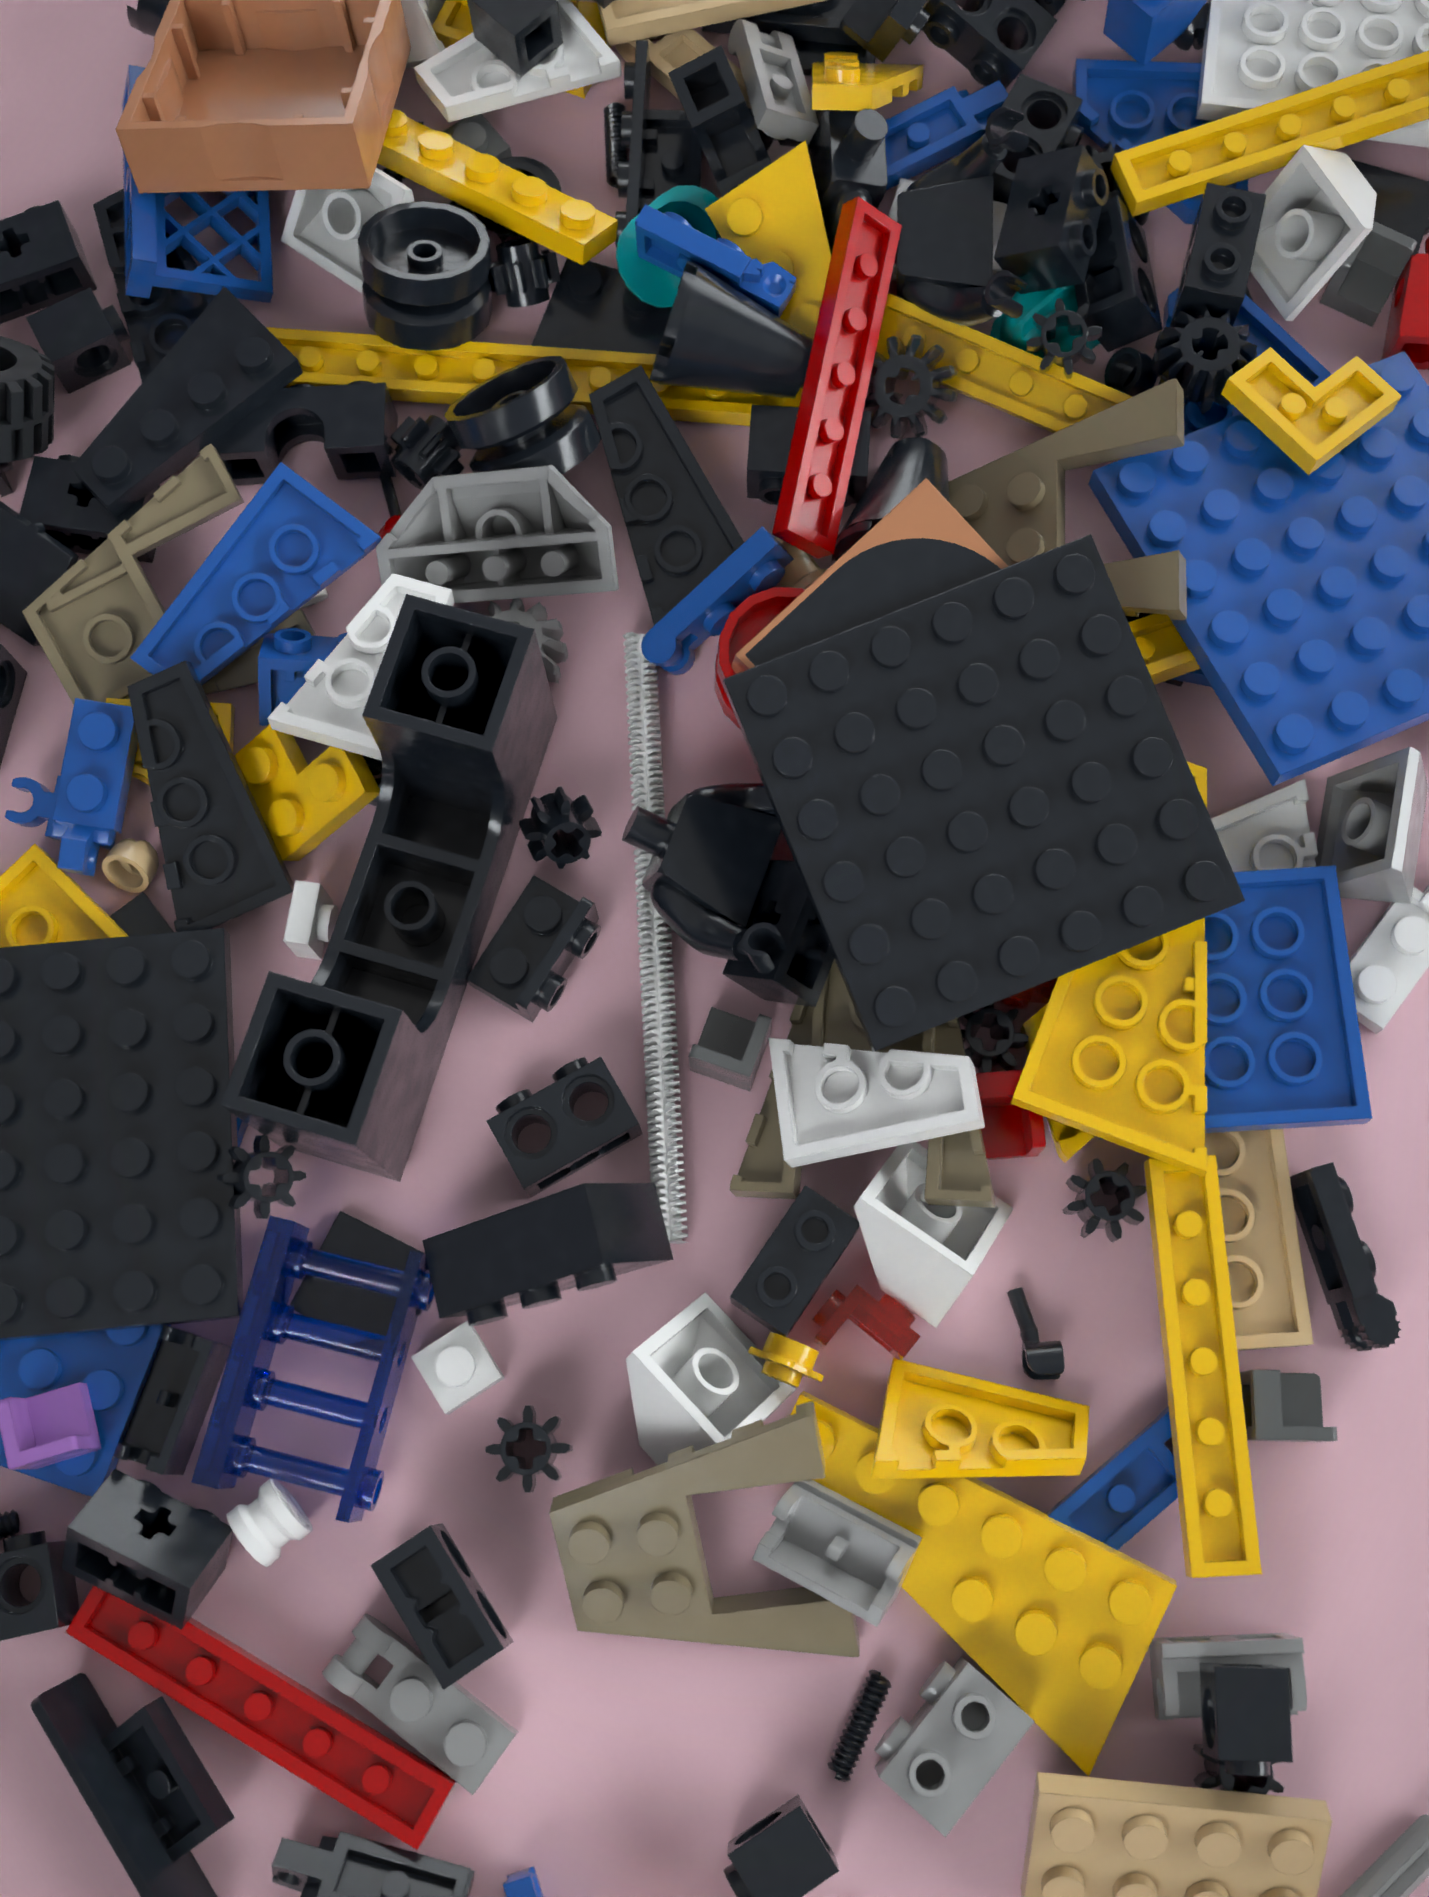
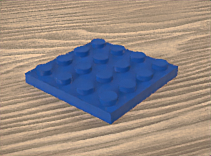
[1099,865,1372,1140]

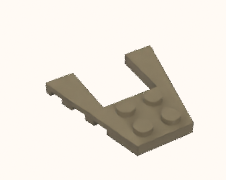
[949,378,1187,620]
[22,444,316,705]
[729,959,995,1208]
[549,1401,860,1657]

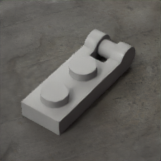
[728,19,819,144]
[322,1614,518,1795]

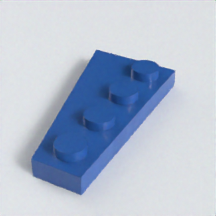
[130,462,382,685]

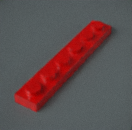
[772,196,902,559]
[65,1585,456,1850]

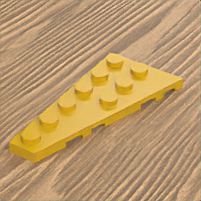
[1010,761,1207,1177]
[791,1391,1177,1777]

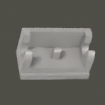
[753,1480,922,1627]
[1149,1633,1307,1720]

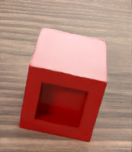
[976,1070,1046,1160]

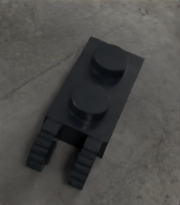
[1290,1162,1401,1351]

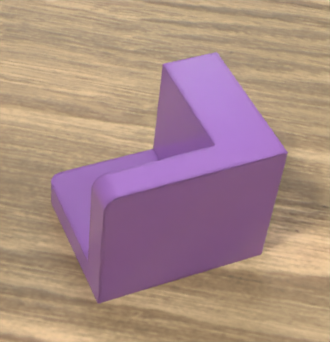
[0,1382,102,1470]

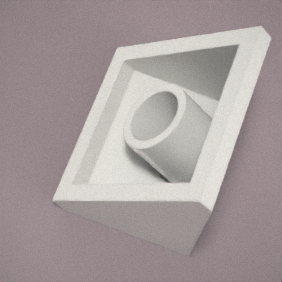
[280,167,415,294]

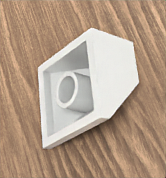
[1250,145,1377,321]
[854,1142,1014,1328]
[626,1292,796,1465]

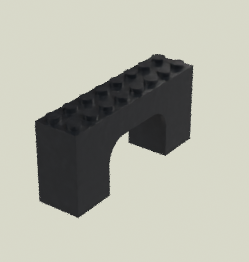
[220,594,557,1182]

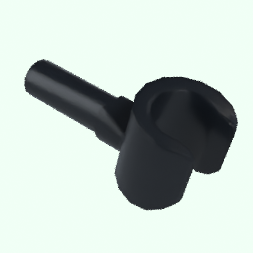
[1007,1287,1064,1380]

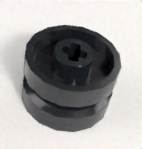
[357,201,492,351]
[444,356,601,474]

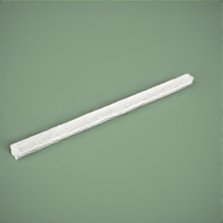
[623,632,688,1244]

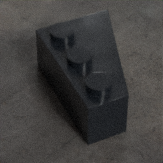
[422,1183,674,1326]

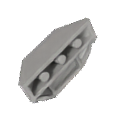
[376,465,619,603]

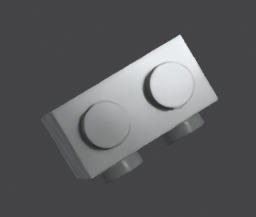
[875,1657,1035,1837]

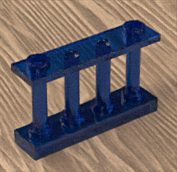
[191,1216,434,1523]

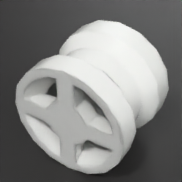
[226,1477,313,1567]

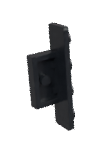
[615,40,703,248]
[30,1673,235,1897]

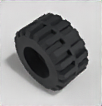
[0,336,55,463]

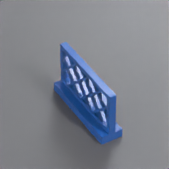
[122,65,273,303]

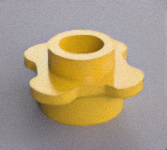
[748,1332,824,1388]

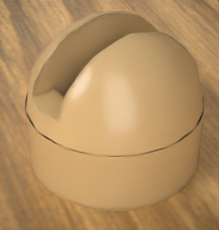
[102,838,159,893]

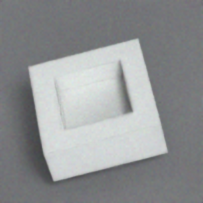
[283,880,338,960]
[411,1320,505,1415]

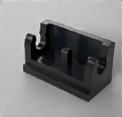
[113,1325,232,1475]

